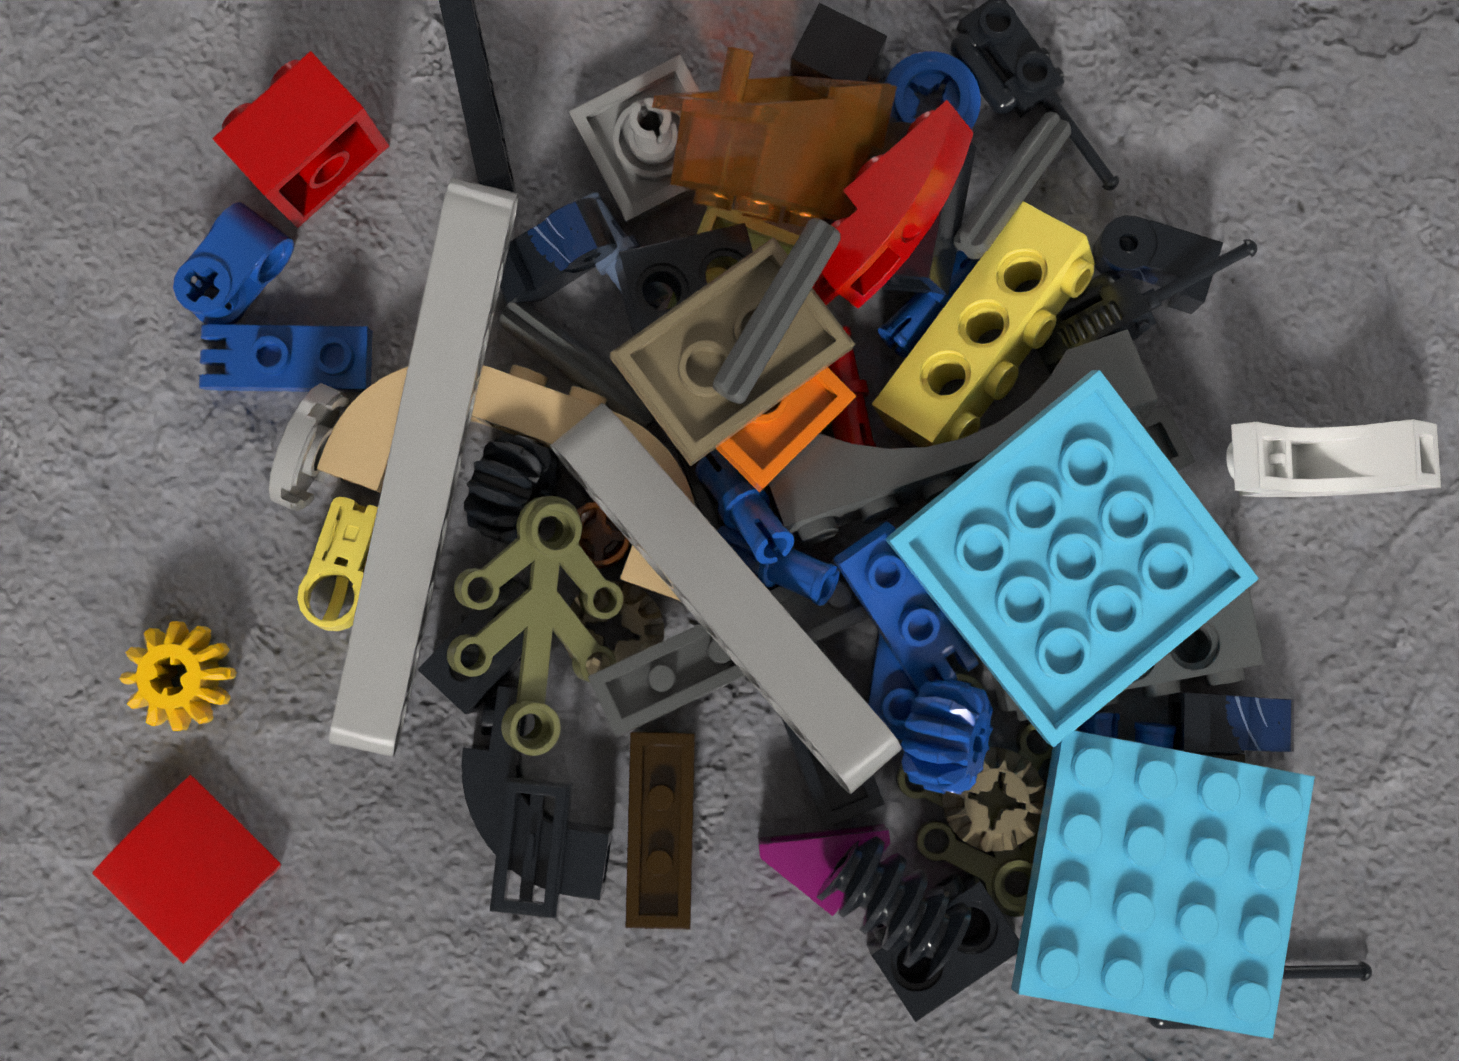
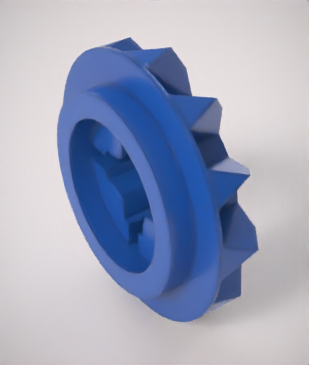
[880,51,981,129]

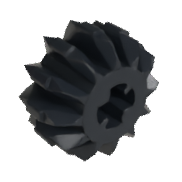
[463,433,561,544]

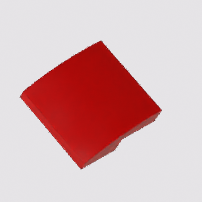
[92,774,281,965]

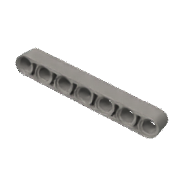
[550,403,902,794]

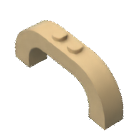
[316,365,695,602]

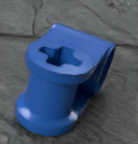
[173,202,294,325]

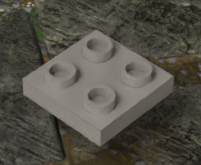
[569,55,738,227]

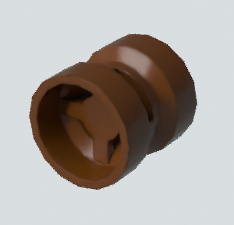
[577,502,632,569]

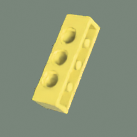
[872,201,1095,447]

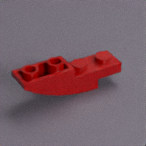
[812,100,974,309]

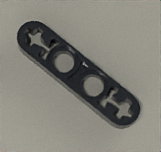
[439,0,516,193]

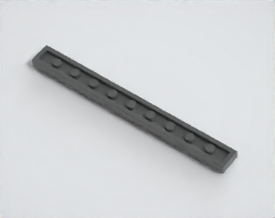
[588,405,1196,738]

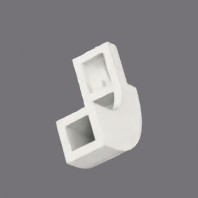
[1227,419,1441,497]

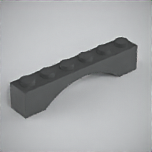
[765,329,1158,545]

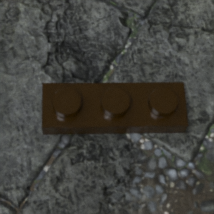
[625,731,695,930]

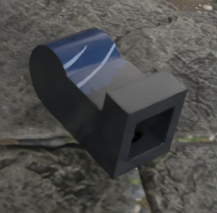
[500,198,617,303]
[1092,215,1223,314]
[1168,692,1294,753]

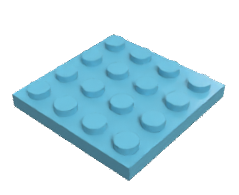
[885,370,1259,748]
[1011,730,1315,1039]

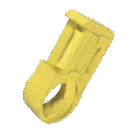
[297,496,378,631]

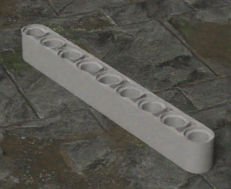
[329,177,519,757]

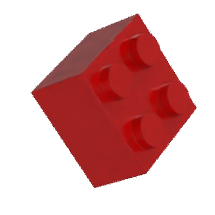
[212,51,389,228]

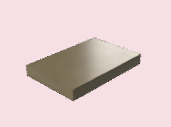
[610,237,855,466]

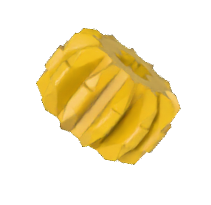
[119,621,237,731]

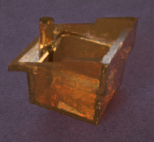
[652,47,897,228]

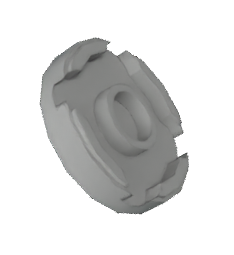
[268,383,350,511]

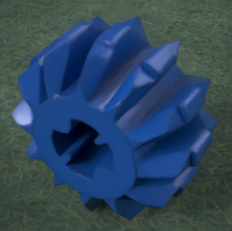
[901,679,993,794]

